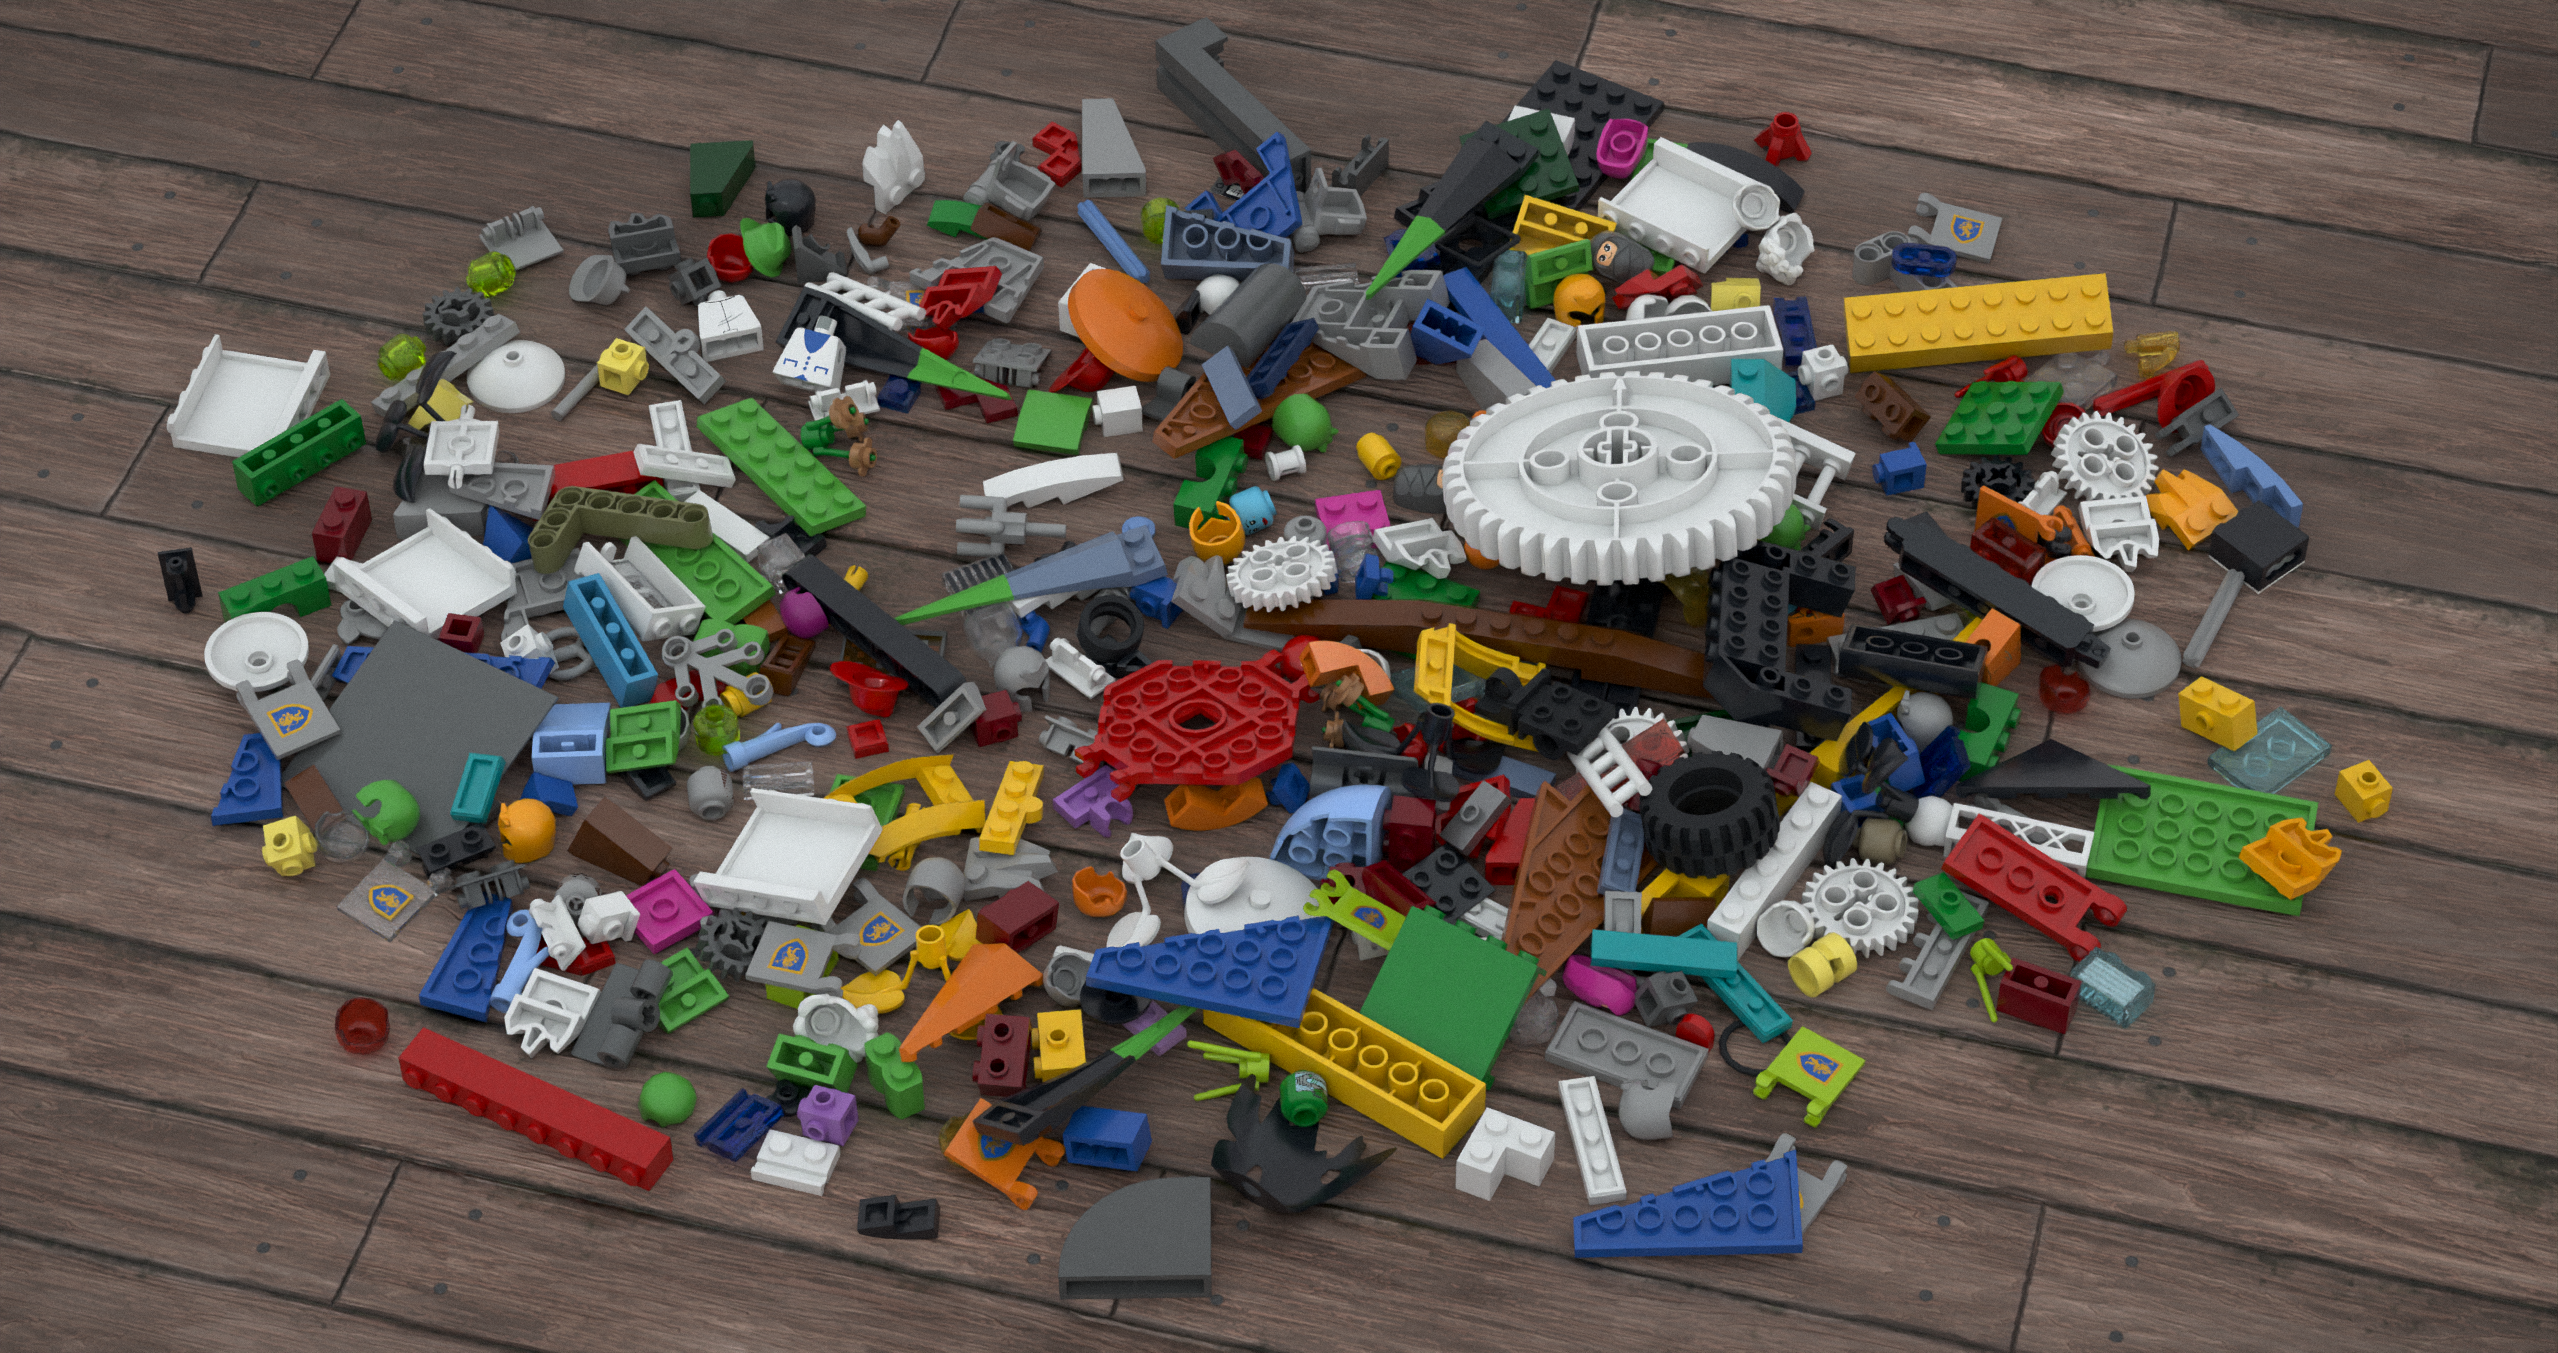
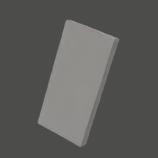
[1545,1001,1709,1109]

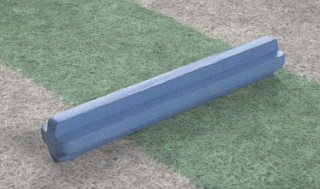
[1077,200,1150,283]

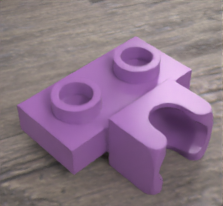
[1053,765,1133,838]

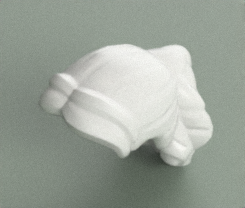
[1756,213,1815,285]
[793,994,879,1063]

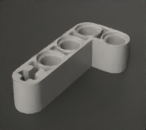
[1852,231,1957,292]

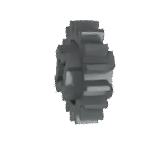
[423,287,494,346]
[696,908,765,982]

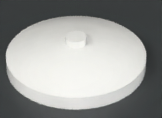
[1184,857,1321,934]

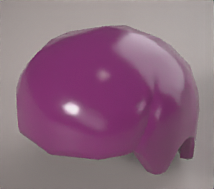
[780,587,829,638]

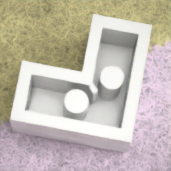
[1456,1107,1555,1201]

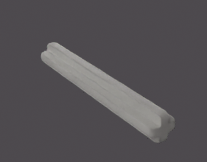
[2182,569,2245,669]

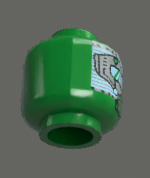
[1279,1070,1329,1127]

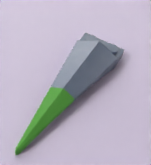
[894,525,1168,625]

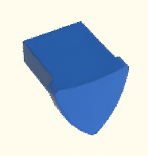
[520,772,578,817]

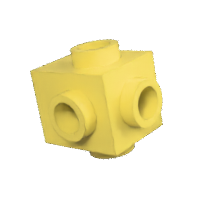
[597,338,649,396]
[262,815,317,876]

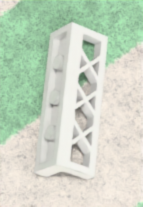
[1943,803,2094,879]

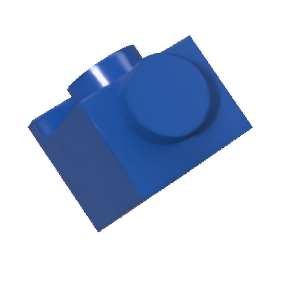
[1872,442,1927,496]
[1130,576,1183,629]
[1831,774,1880,828]

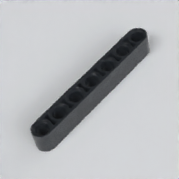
[782,554,967,709]

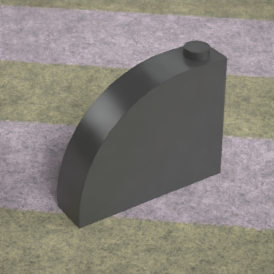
[1058,1176,1212,1300]

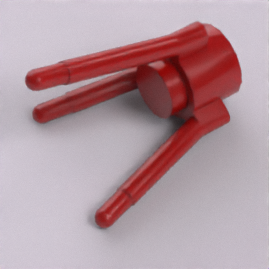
[1954,355,2028,398]

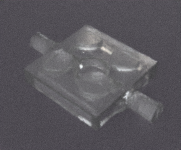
[2025,350,2118,411]

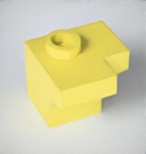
[1710,278,1761,311]
[408,379,474,430]

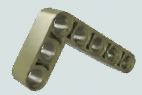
[528,486,714,574]

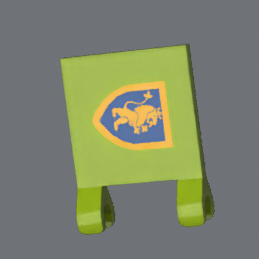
[1303,870,1406,951]
[1753,1026,1866,1128]

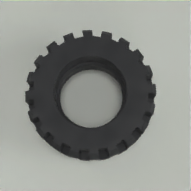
[1639,751,1780,879]

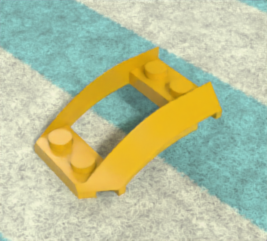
[1414,623,1546,752]
[823,754,986,863]

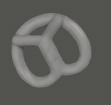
[546,626,596,681]

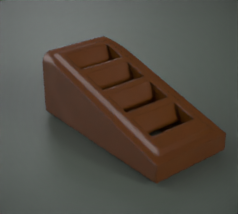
[759,634,816,696]

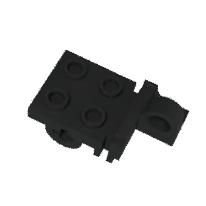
[1475,667,1615,760]

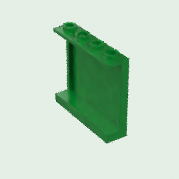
[1359,905,1547,1090]

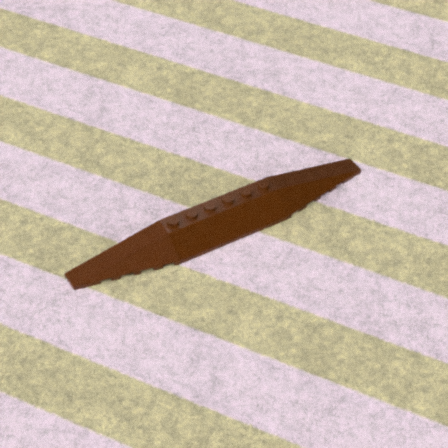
[1243,599,1715,699]

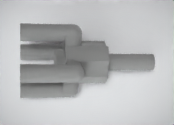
[956,495,1067,558]

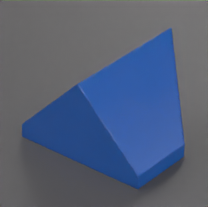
[483,505,534,564]

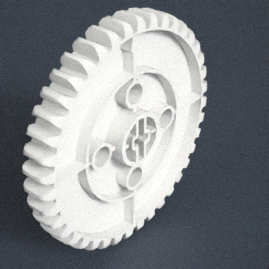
[1442,371,1796,585]

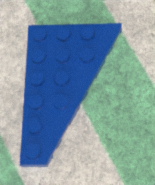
[1086,916,1335,1028]

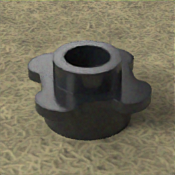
[766,1079,809,1117]

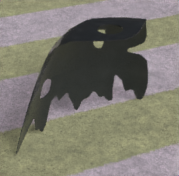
[1211,1074,1397,1214]

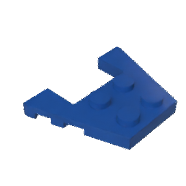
[1185,131,1303,238]

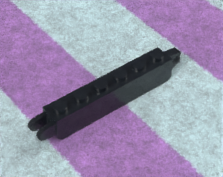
[1884,516,2111,669]

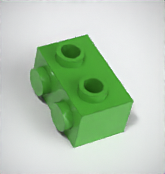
[766,1033,858,1093]

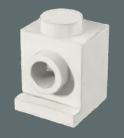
[577,891,640,944]

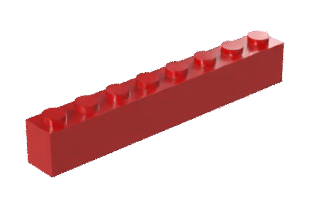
[398,1027,674,1191]

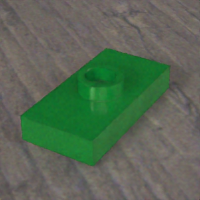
[1912,872,1985,940]

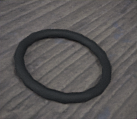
[1719,1020,1791,1077]

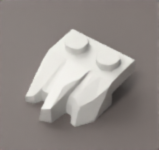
[862,120,925,214]
[2078,496,2159,572]
[1372,518,1466,579]
[504,968,601,1059]

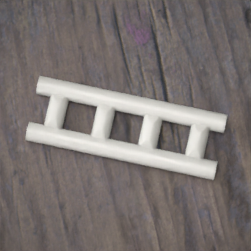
[805,272,926,331]
[1567,726,1652,817]

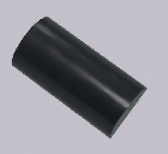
[1838,624,1988,700]

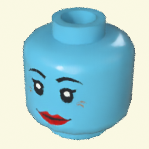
[1228,486,1277,535]

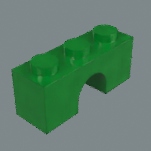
[1173,436,1248,530]
[218,556,332,623]
[1942,683,2022,782]

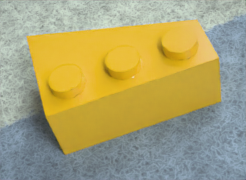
[1504,195,1617,264]

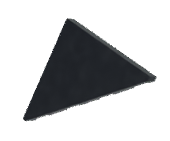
[1956,739,2151,799]

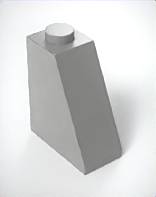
[393,470,489,540]
[1687,715,1783,770]

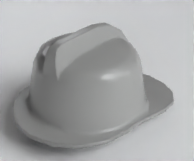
[569,255,630,306]

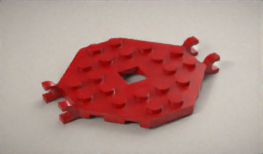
[1074,649,1319,802]

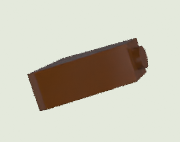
[567,797,672,886]

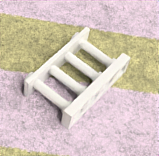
[1779,418,1856,531]

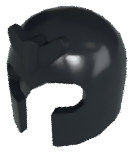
[764,179,816,236]

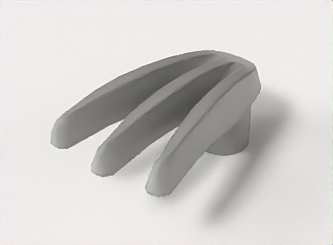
[847,227,890,275]

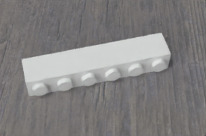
[1707,782,1842,961]

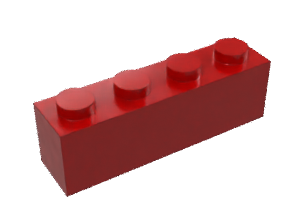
[533,450,664,521]

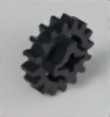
[1961,455,2035,510]

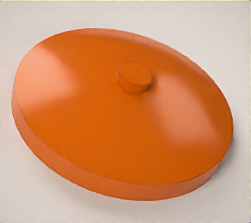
[1068,269,1183,382]

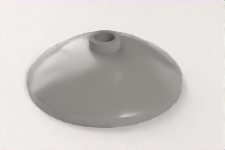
[2077,618,2181,699]

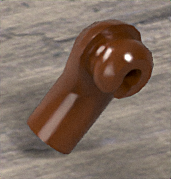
[858,216,901,246]

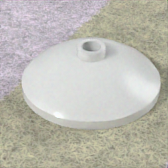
[467,340,565,413]
[2032,555,2135,632]
[204,612,309,692]

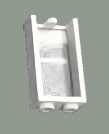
[574,536,706,642]

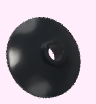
[1080,981,1152,1025]

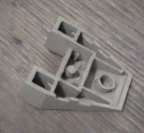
[1291,270,1450,381]

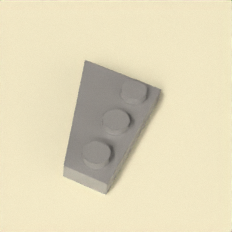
[449,462,555,520]

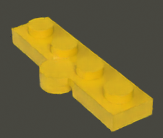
[979,761,1044,855]

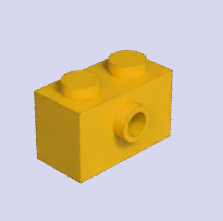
[2178,676,2258,751]
[1031,1009,1086,1082]

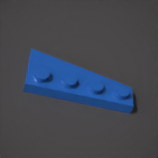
[419,891,513,1022]

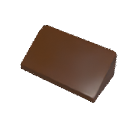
[971,202,1042,251]
[1641,897,1716,937]

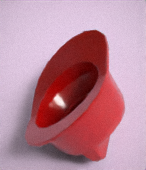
[1049,347,1115,393]
[2157,367,2215,433]
[830,661,908,717]

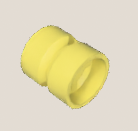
[1788,932,1857,997]

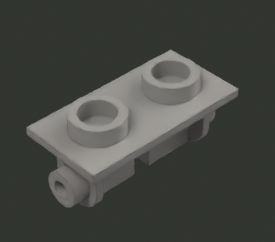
[1039,715,1105,768]

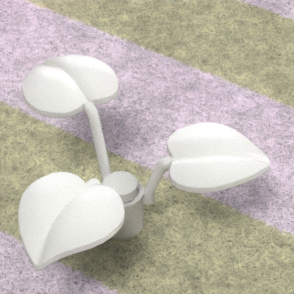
[1107,833,1250,947]

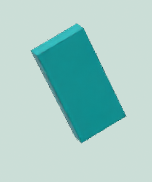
[450,753,506,824]

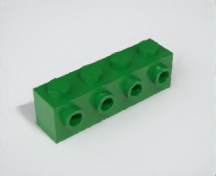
[232,399,366,507]

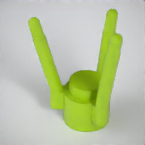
[1970,938,2013,1023]
[1187,1040,1269,1101]

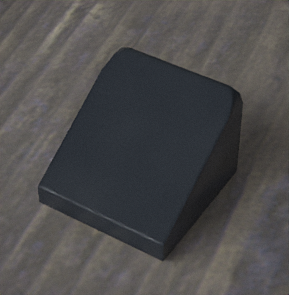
[1173,290,1201,335]

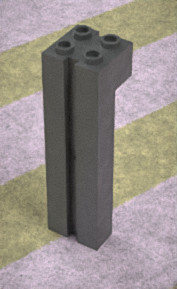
[1155,17,1311,194]

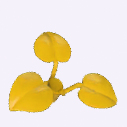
[841,909,1003,1040]

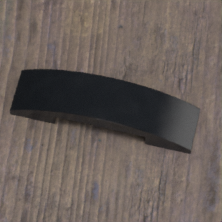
[1686,142,1805,214]

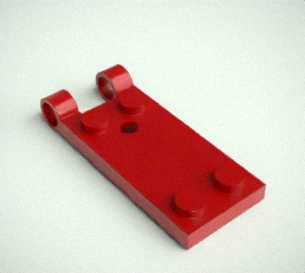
[1941,813,2127,964]

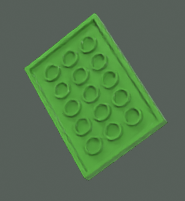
[2085,764,2319,916]

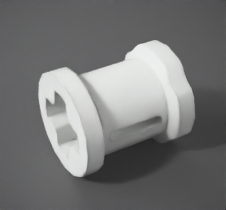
[1265,445,1306,481]

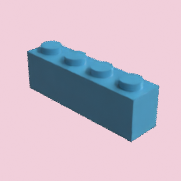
[563,573,658,708]

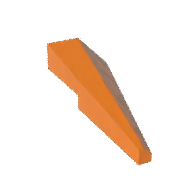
[899,943,1043,1062]

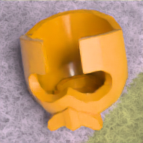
[1553,273,1606,328]
[1189,501,1246,565]
[498,798,556,863]

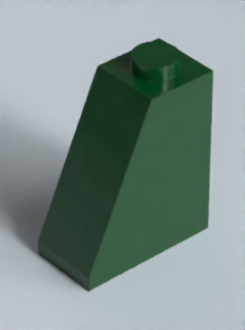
[690,140,756,218]

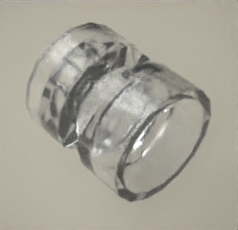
[1327,521,1381,583]

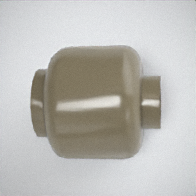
[1853,817,1907,865]

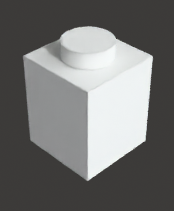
[1092,386,1143,437]

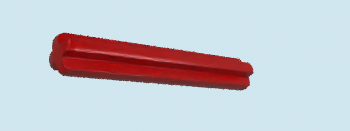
[2092,360,2209,417]

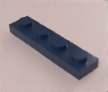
[1246,318,1319,399]

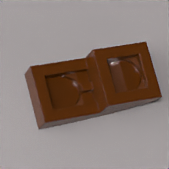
[284,764,347,836]

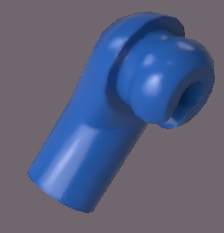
[1018,610,1050,653]

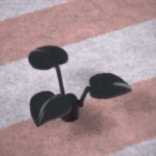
[375,351,457,503]
[1342,703,1506,802]
[1823,721,1919,870]

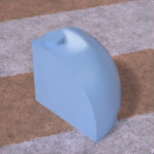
[1270,784,1392,881]

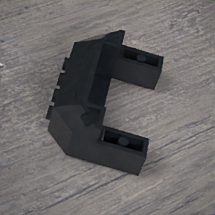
[1703,540,1856,742]

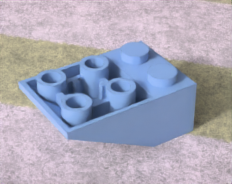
[532,703,611,785]

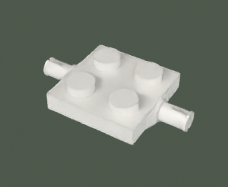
[424,405,500,489]

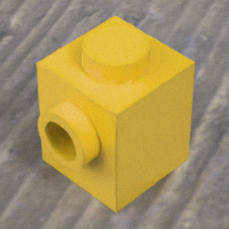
[2334,760,2393,823]

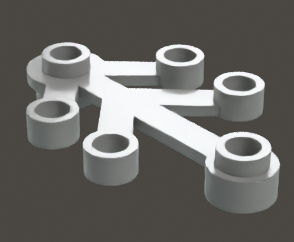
[662,629,773,720]

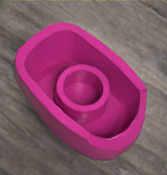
[1596,118,1648,179]
[1562,954,1638,1016]

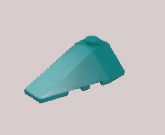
[1729,359,1796,423]

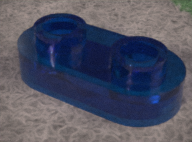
[1891,243,1957,278]

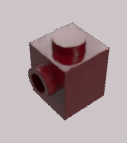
[969,690,1022,747]

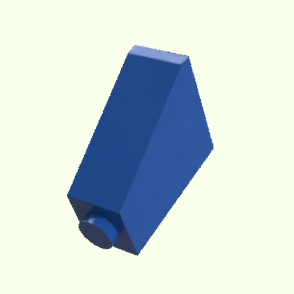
[1410,298,1486,365]

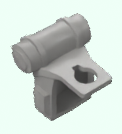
[963,140,1056,221]
[1290,168,1367,253]

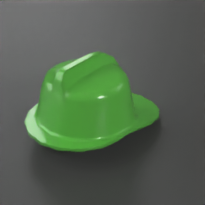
[740,218,792,278]

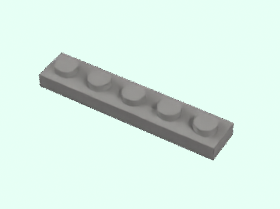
[371,313,520,417]

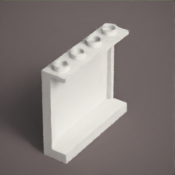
[1598,137,1758,274]
[167,334,330,457]
[332,508,517,640]
[694,788,883,925]

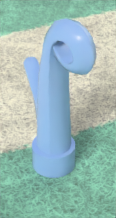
[721,723,836,772]
[489,909,549,1013]

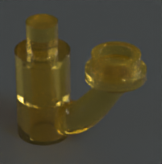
[2124,330,2180,379]

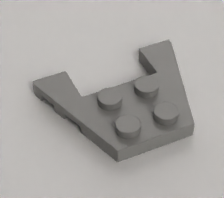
[909,237,1044,323]
[501,548,585,641]

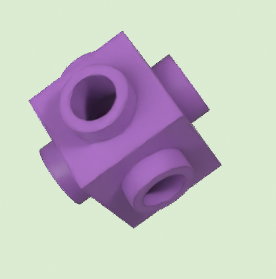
[797,1085,859,1146]

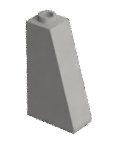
[1082,98,1146,198]
[1456,339,1536,411]

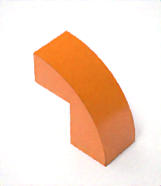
[1299,641,1395,710]
[1164,777,1268,831]

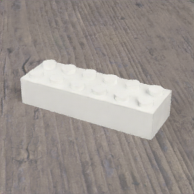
[1576,305,1783,385]

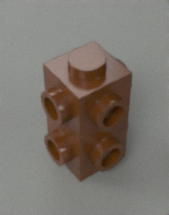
[1854,371,1931,442]

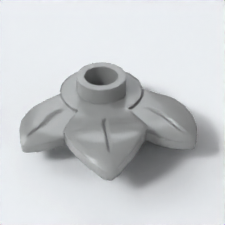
[337,599,389,645]

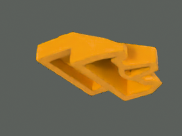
[2146,469,2239,551]
[2238,817,2342,900]

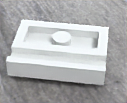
[751,1129,840,1196]

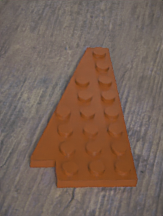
[1152,341,1367,459]
[1501,781,1659,1006]

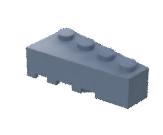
[1161,205,1295,282]

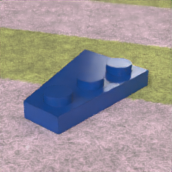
[211,733,283,826]

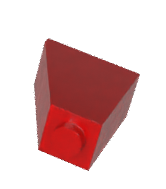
[1485,798,1535,885]

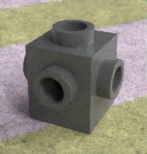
[668,257,721,306]
[1634,971,1698,1027]

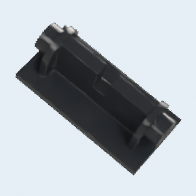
[158,547,203,614]
[416,822,496,879]

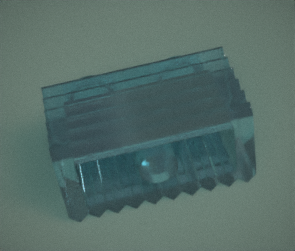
[1491,250,1527,323]
[2070,946,2156,1028]

